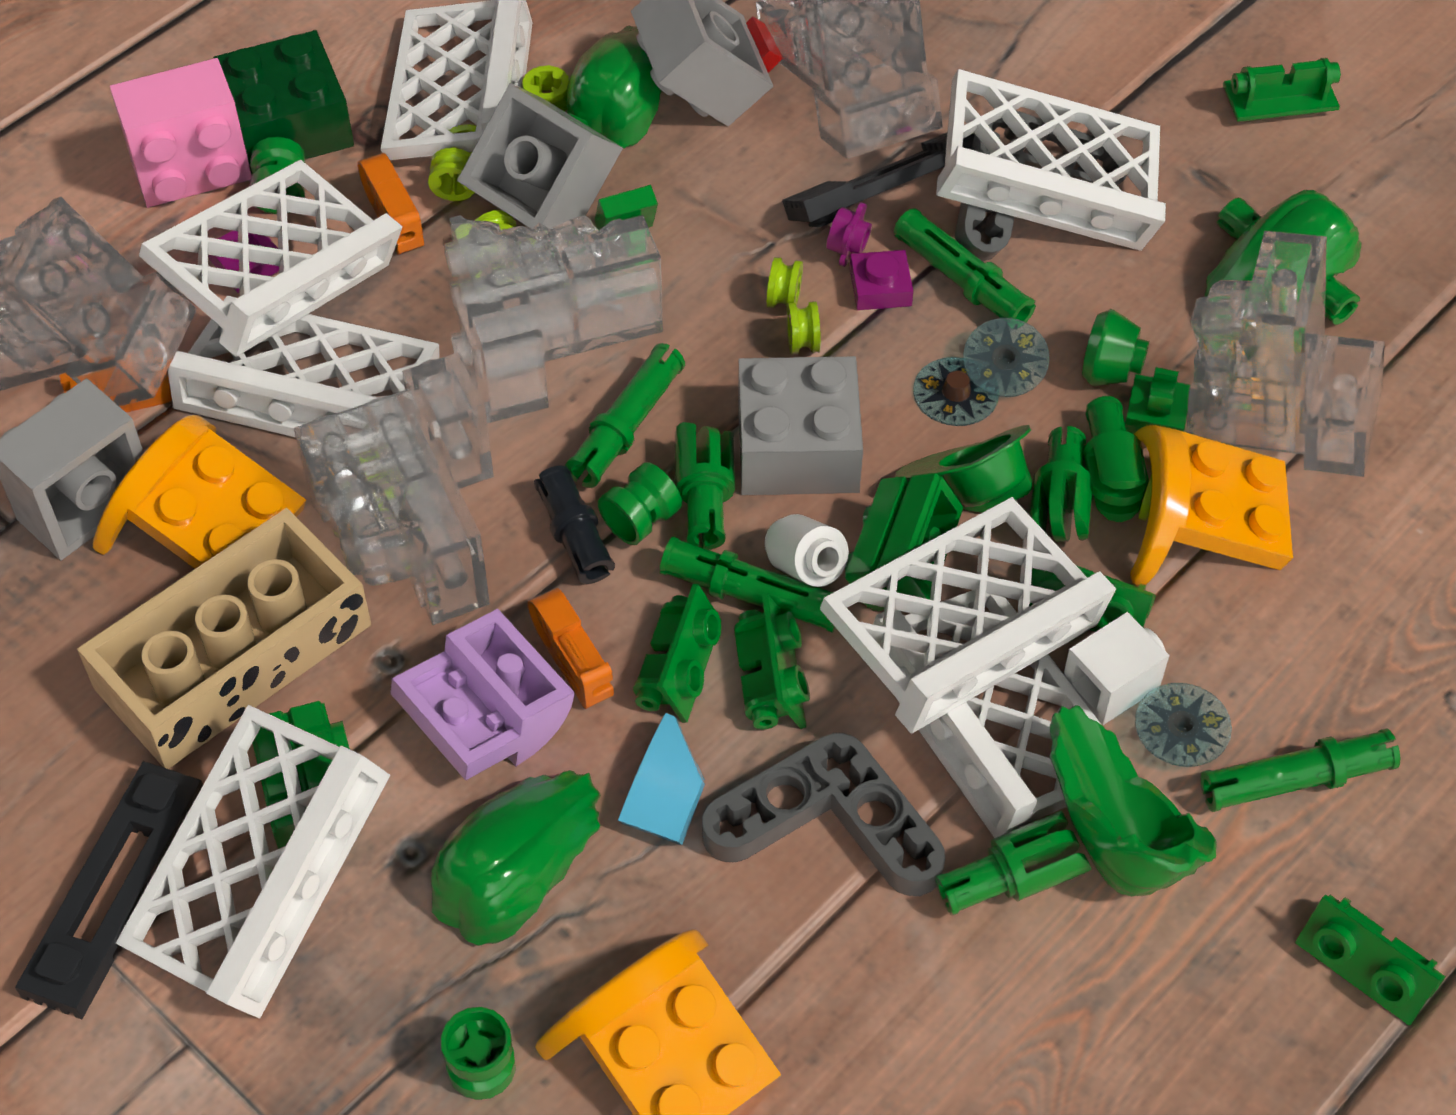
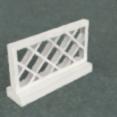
[381,0,533,160]
[936,69,1166,251]
[139,160,403,357]
[167,296,440,460]
[820,497,1116,734]
[873,590,1135,838]
[116,705,390,1018]

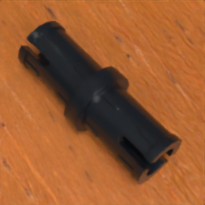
[534,465,615,584]

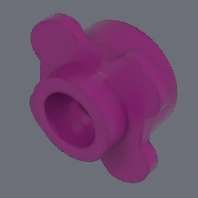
[826,202,872,267]

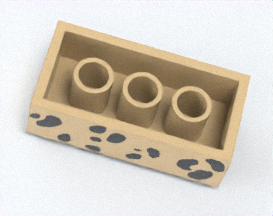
[77,508,371,769]

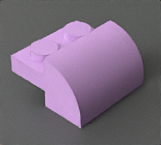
[391,609,574,781]

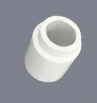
[765,514,849,587]

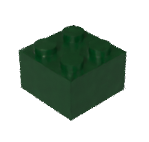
[213,30,354,174]

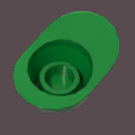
[896,425,1032,513]

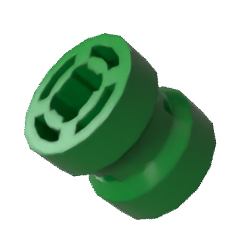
[250,137,306,214]
[598,462,682,545]
[441,1007,516,1100]

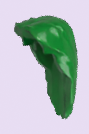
[566,25,662,148]
[1199,190,1362,335]
[1049,705,1217,897]
[431,770,601,946]

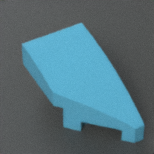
[618,713,705,845]

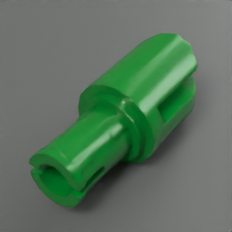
[1083,396,1149,523]
[675,422,735,550]
[1030,426,1092,542]
[936,811,1092,916]

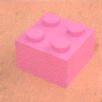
[110,58,252,208]

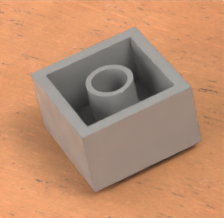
[631,0,774,126]
[457,83,623,244]
[738,356,863,495]
[0,378,144,561]

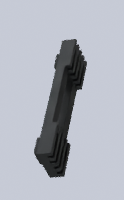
[782,132,975,228]
[15,761,203,1020]

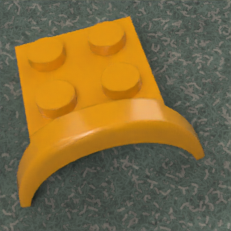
[92,415,306,569]
[1130,425,1293,585]
[535,929,781,1115]

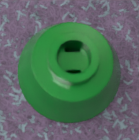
[1082,309,1150,386]

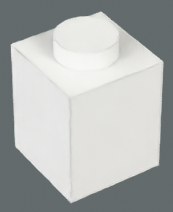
[1064,612,1170,725]

